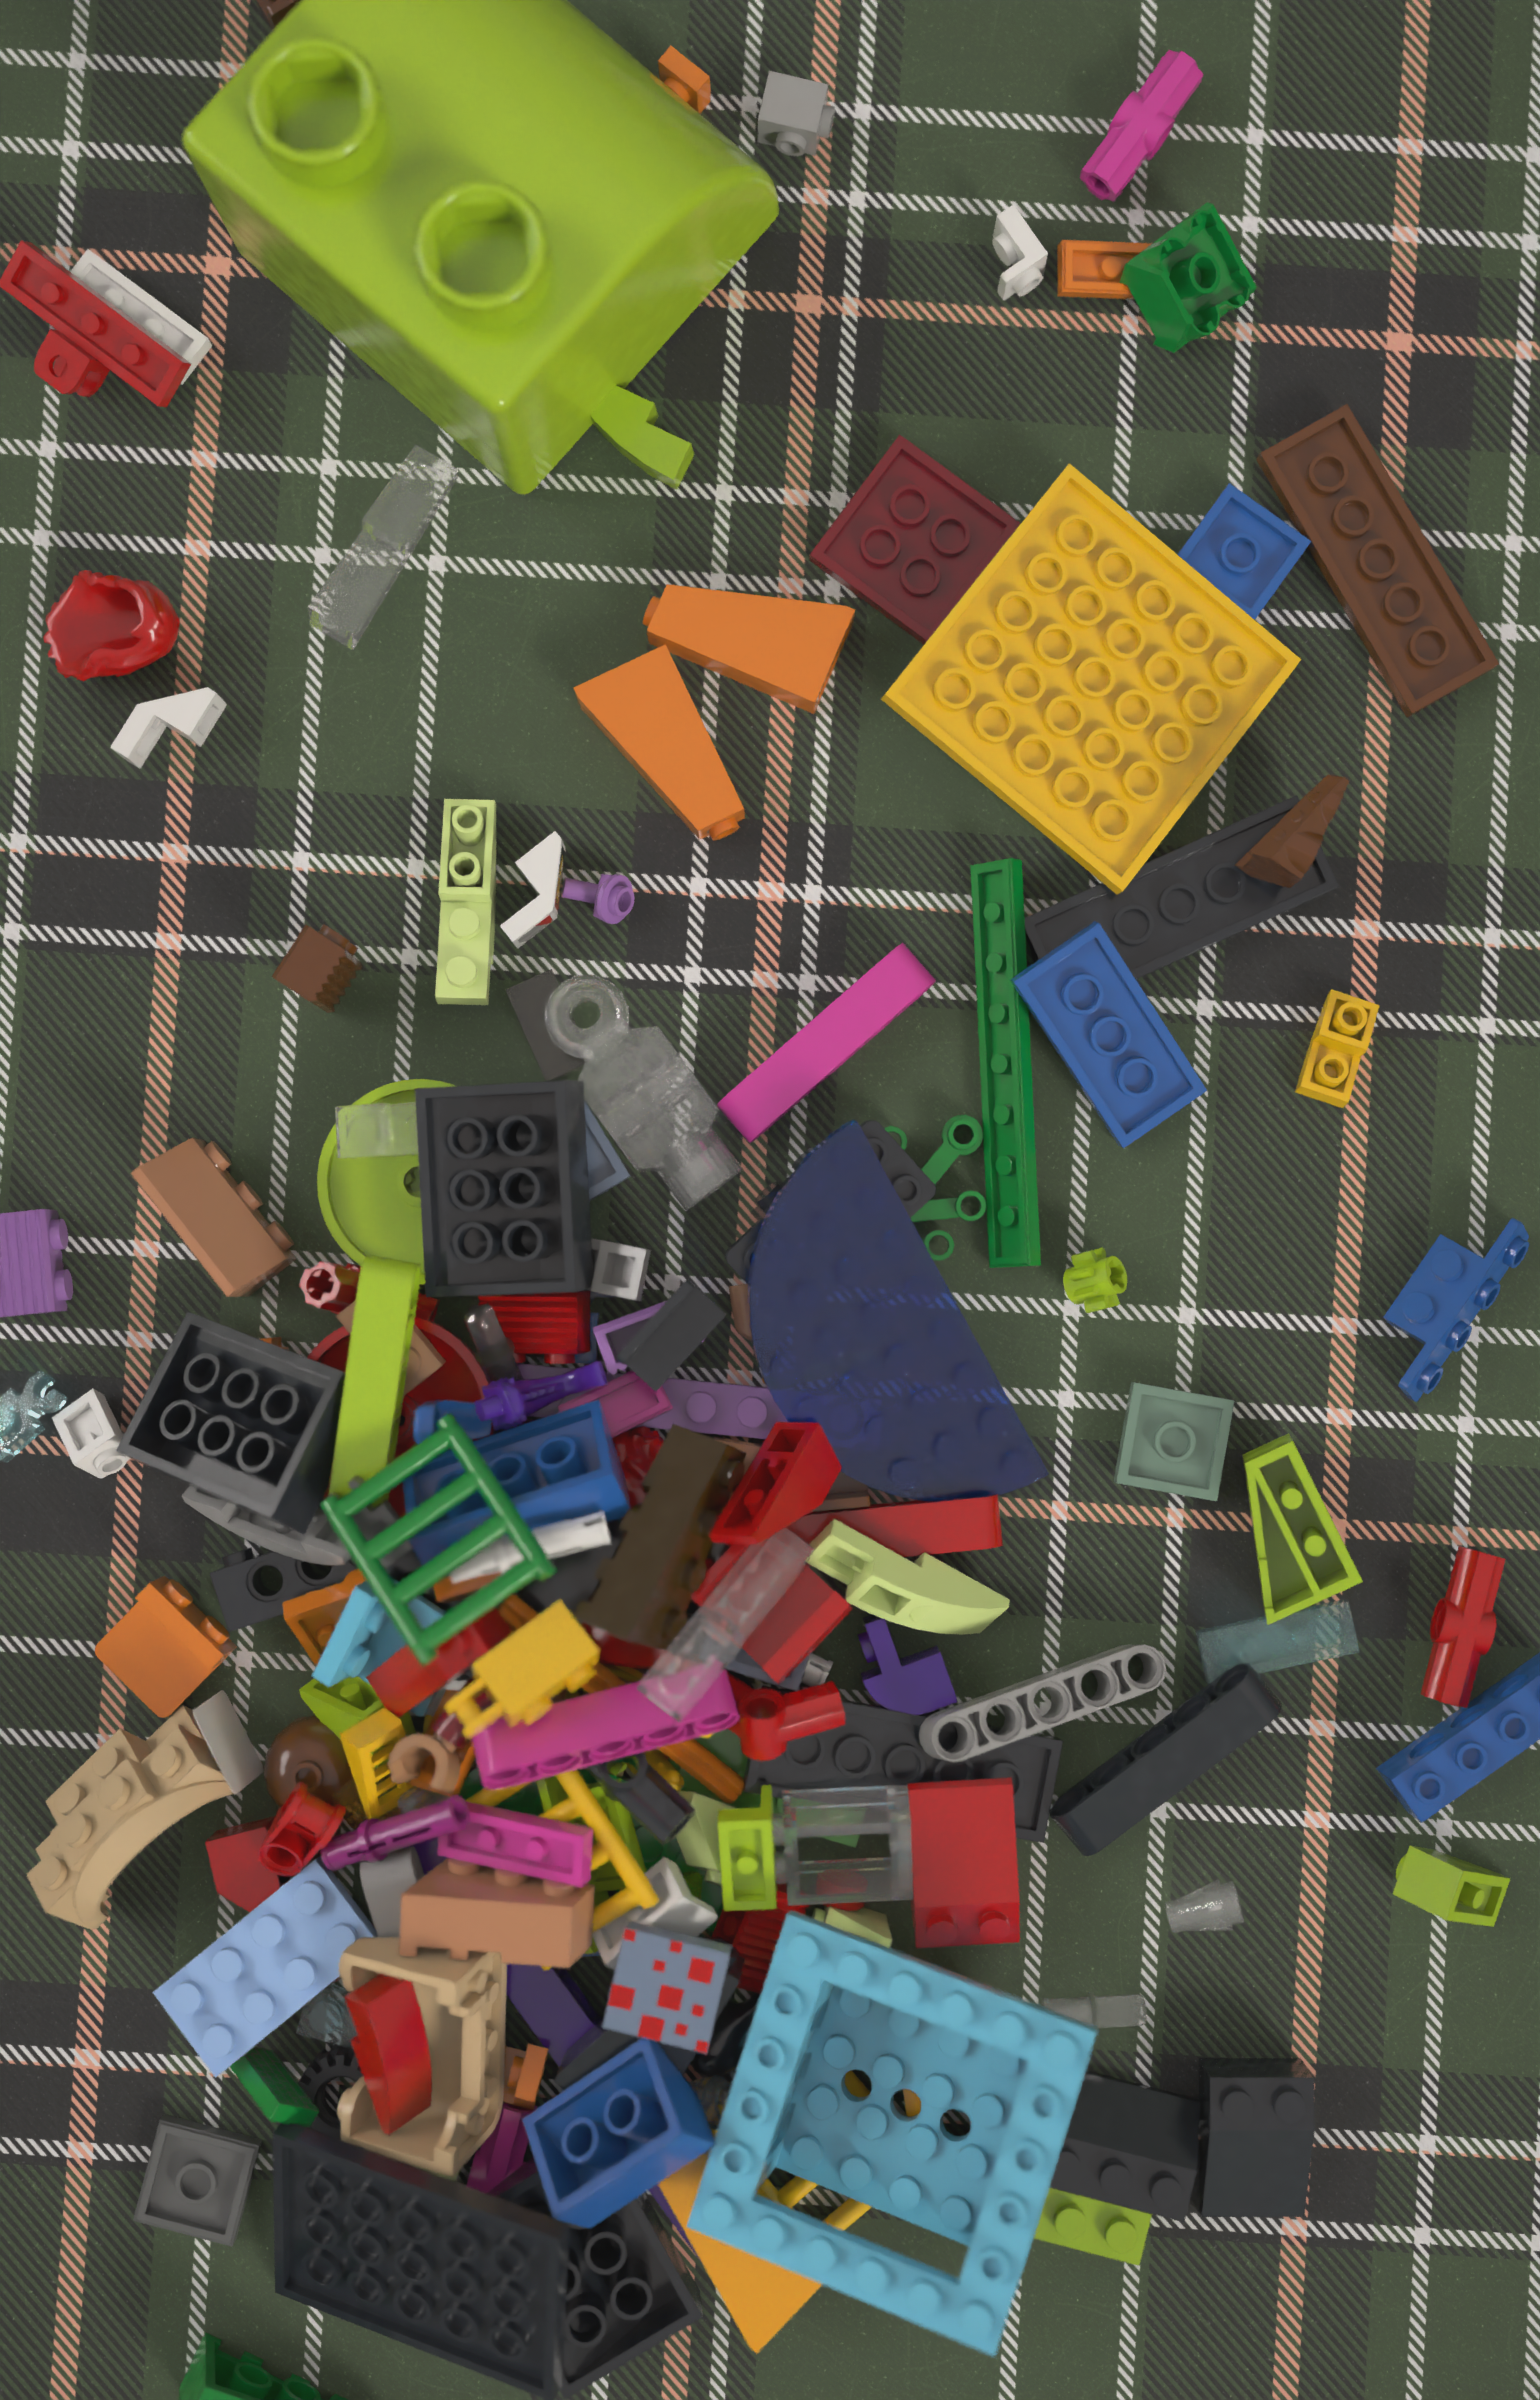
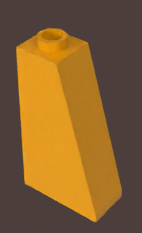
[658,2148,823,2354]

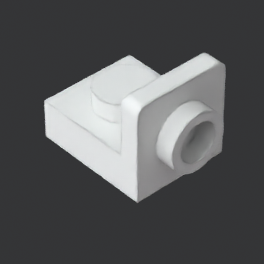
[992,204,1048,301]
[52,1388,131,1478]

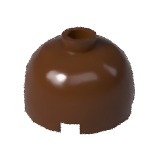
[264,1715,359,1808]

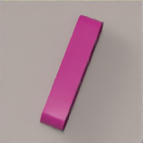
[716,943,936,1144]
[472,1663,739,1789]

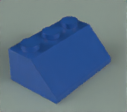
[522,2038,716,2229]

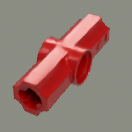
[1420,1546,1506,1708]

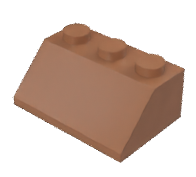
[131,1137,296,1297]

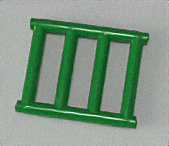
[321,1414,556,1665]

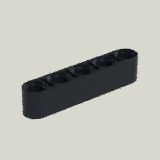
[1050,1662,1282,1856]

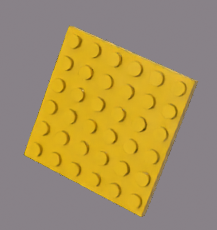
[881,463,1301,895]

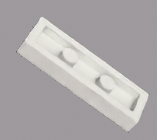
[70,249,212,385]

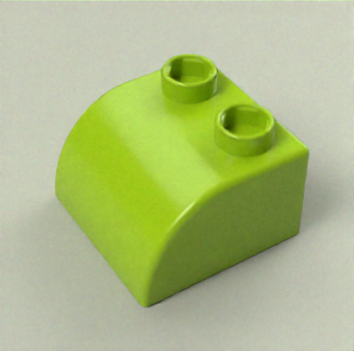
[183,0,779,495]

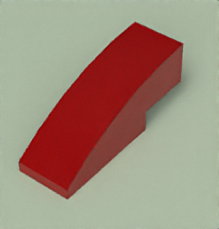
[345,1973,432,2135]

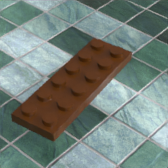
[1256,404,1499,718]

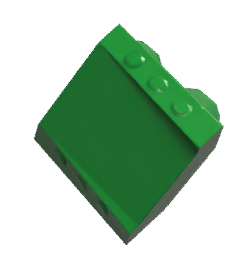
[1120,202,1257,353]

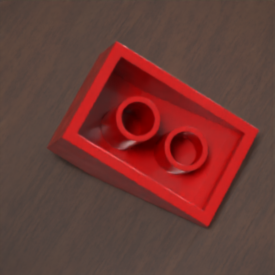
[907,1778,1020,1948]

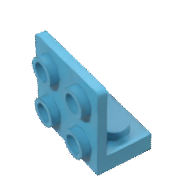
[312,1577,447,1716]

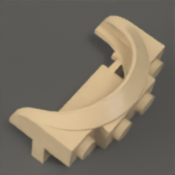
[27,1705,234,1929]

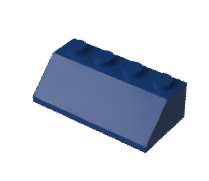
[403,1399,631,1576]

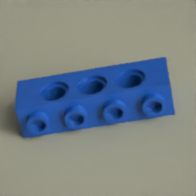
[1376,1652,1540,1823]

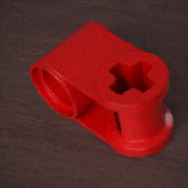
[257,1781,346,1877]

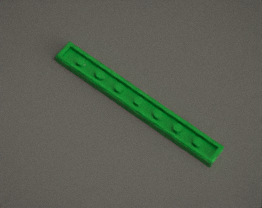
[970,858,1041,1268]

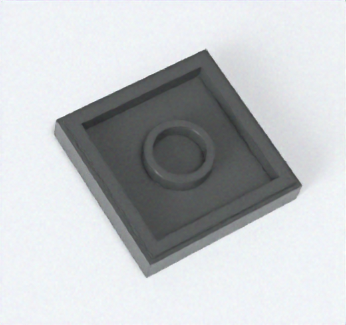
[133,2114,262,2247]

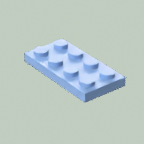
[153,1856,378,2078]

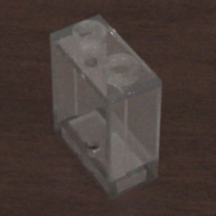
[773,1785,913,1906]

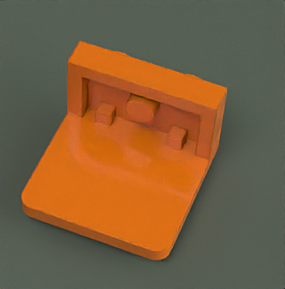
[95,1576,237,1718]

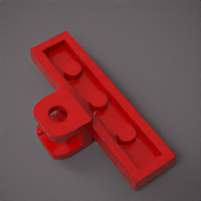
[0,240,191,407]

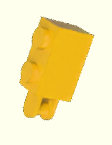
[444,1599,600,1739]

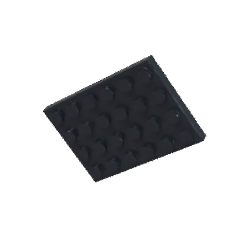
[273,2123,569,2400]

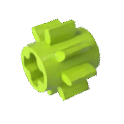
[1063,1247,1127,1313]

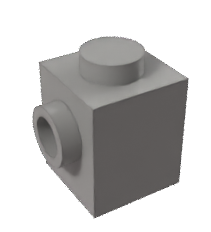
[758,71,835,156]

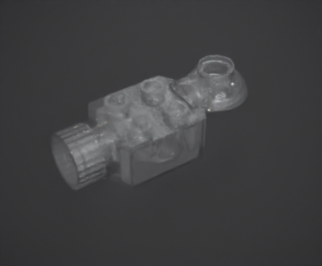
[545,975,743,1211]

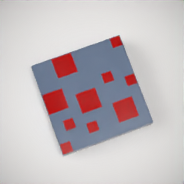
[602,1920,732,2054]

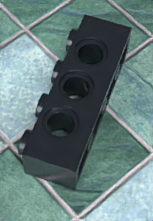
[210,1547,423,1632]

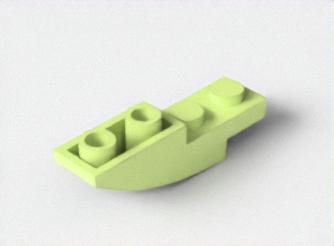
[435,799,496,1005]
[804,1519,1010,1635]

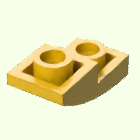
[1295,989,1379,1108]

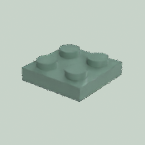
[1113,1382,1235,1501]

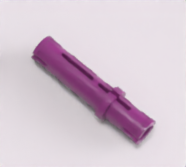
[320,1795,470,1871]

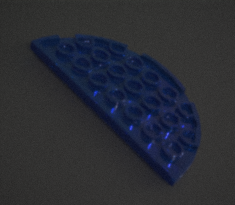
[747,1119,1049,1502]

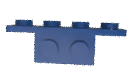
[1384,1218,1529,1402]

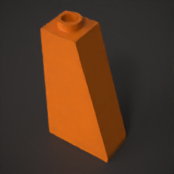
[642,584,855,714]
[574,644,745,841]

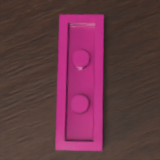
[438,1801,593,1887]

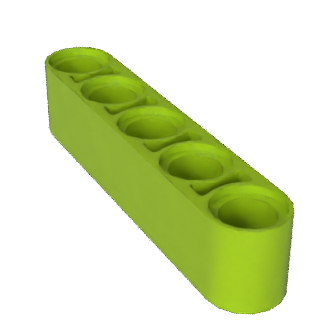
[329,1255,421,1508]

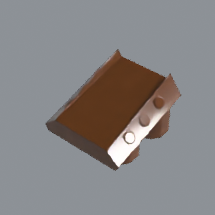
[1235,775,1349,889]

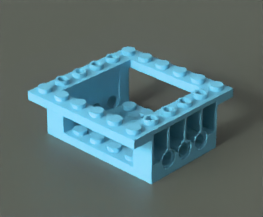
[687,1910,1098,2356]

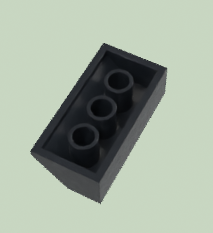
[1050,2070,1200,2222]

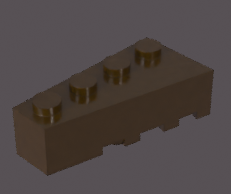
[572,1424,747,1652]

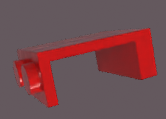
[691,1534,852,1685]

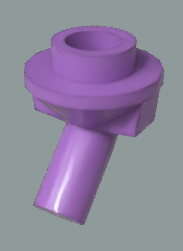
[561,874,634,924]

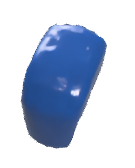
[412,1400,492,1445]

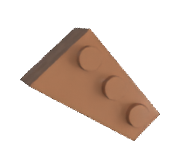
[399,1858,595,1968]

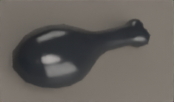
[691,1992,761,2077]

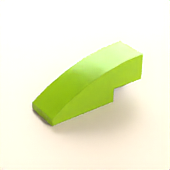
[590,385,694,490]

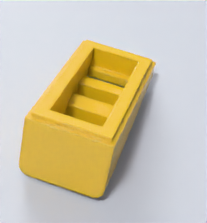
[339,1708,416,1819]

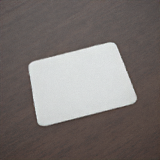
[193,1690,264,1794]

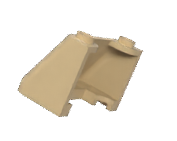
[337,1937,507,2177]

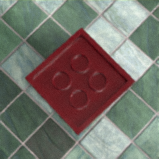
[809,434,1021,644]

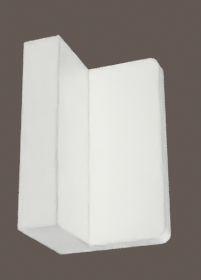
[592,1857,718,1969]

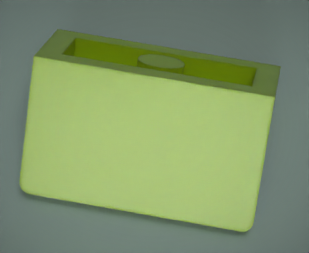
[717,1785,777,1911]

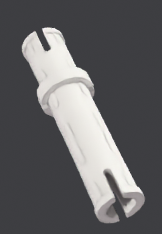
[450,1511,611,1584]

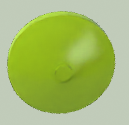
[317,1079,456,1284]

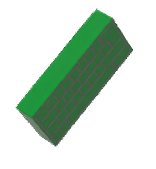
[229,2047,319,2127]

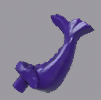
[475,1360,608,1431]

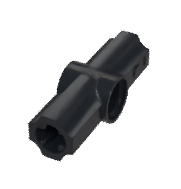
[584,1752,696,1846]

